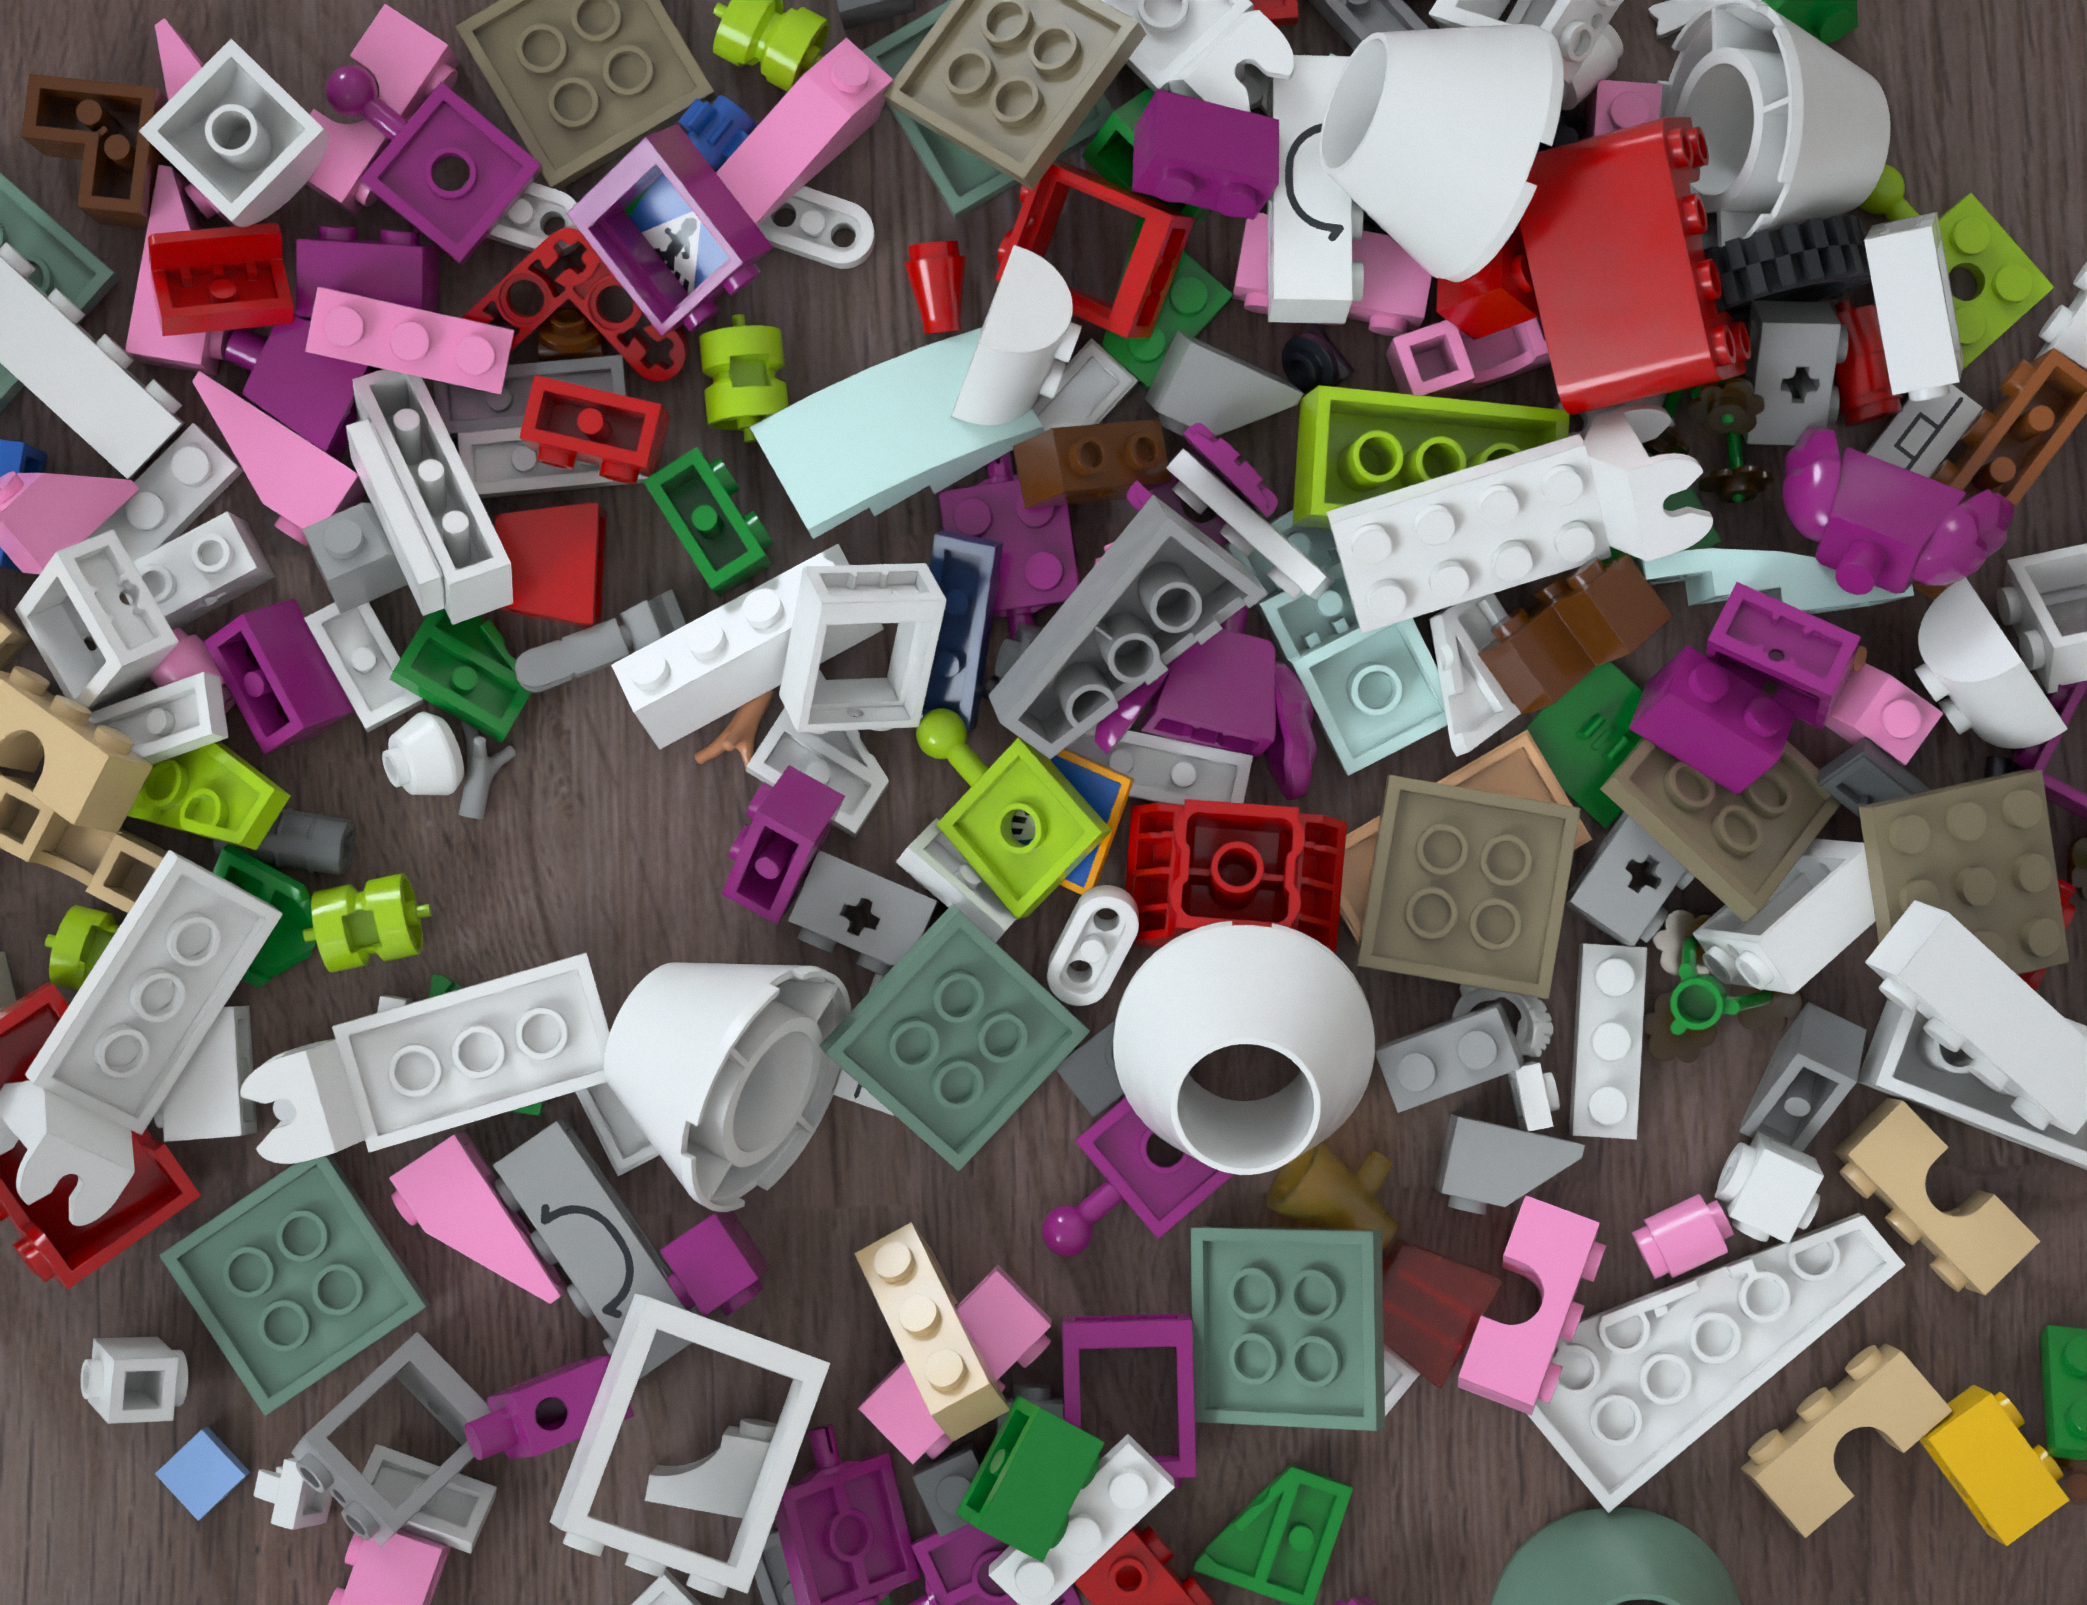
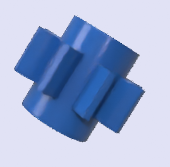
[678,95,757,172]

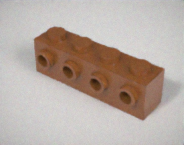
[1912,348,2087,600]

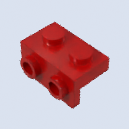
[148,223,294,336]

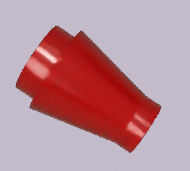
[903,240,966,335]

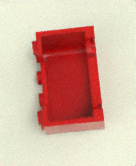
[1519,117,1751,415]

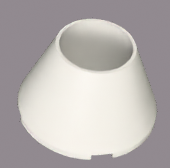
[1656,0,1890,249]
[1319,24,1564,283]
[1113,921,1375,1175]
[604,962,851,1212]

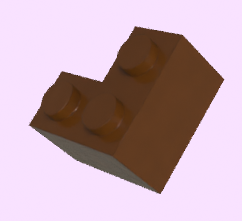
[21,74,171,229]
[1478,553,1673,715]

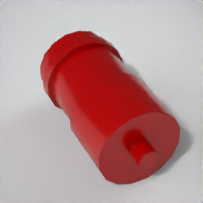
[1833,300,1903,427]

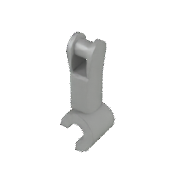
[515,589,686,693]

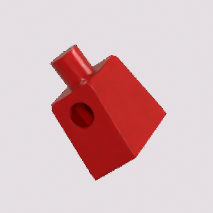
[495,502,607,629]

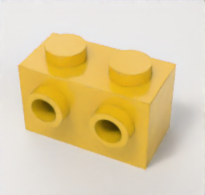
[1919,1385,2069,1546]

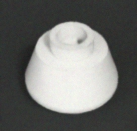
[382,711,464,795]

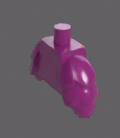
[1782,426,2015,595]
[1094,605,1317,800]

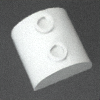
[139,39,329,227]
[951,245,1082,425]
[1914,578,2068,749]

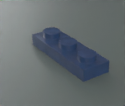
[921,530,1003,733]

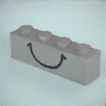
[493,1118,702,1379]

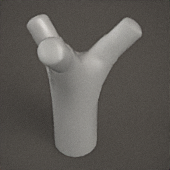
[459,721,516,819]

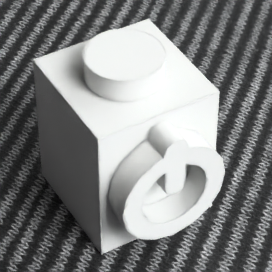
[1715,1131,1824,1244]
[81,1337,188,1424]

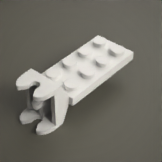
[1101,0,1295,114]
[1326,404,1713,633]
[0,850,283,1226]
[241,953,610,1164]

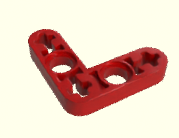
[461,225,690,382]

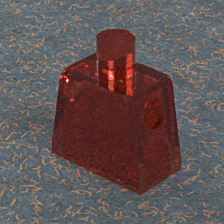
[1382,1238,1503,1389]

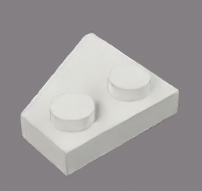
[1429,593,1521,756]
[746,670,889,838]

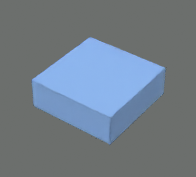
[155,1426,251,1521]

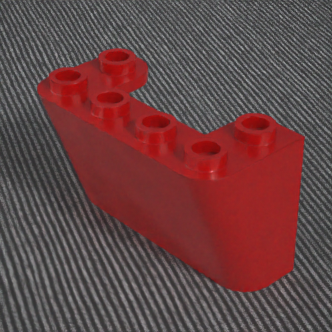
[0,982,201,1290]

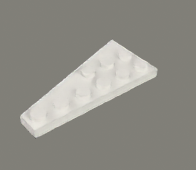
[1527,1213,1905,1513]

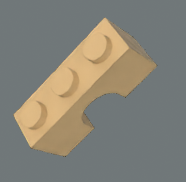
[0,666,153,834]
[0,775,168,913]
[1833,1098,2040,1295]
[854,1222,1010,1442]
[1741,1343,1953,1538]

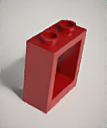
[995,161,1196,338]

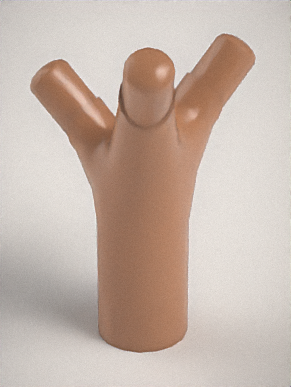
[694,690,775,773]

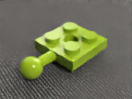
[1859,164,2054,370]
[916,708,1112,919]

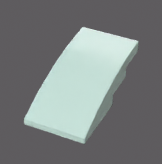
[750,327,1044,539]
[1225,510,1447,776]
[1632,548,1914,614]

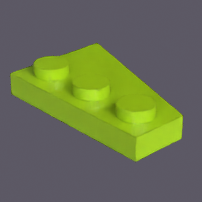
[127,741,291,850]

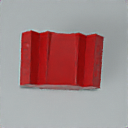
[1125,799,1347,955]

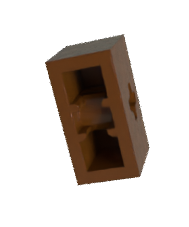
[1013,419,1172,509]

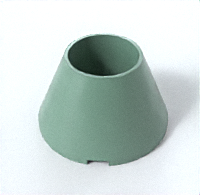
[1490,1505,1741,1605]

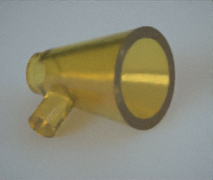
[1266,1142,1397,1250]

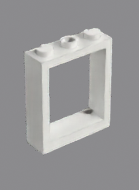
[550,1293,830,1598]

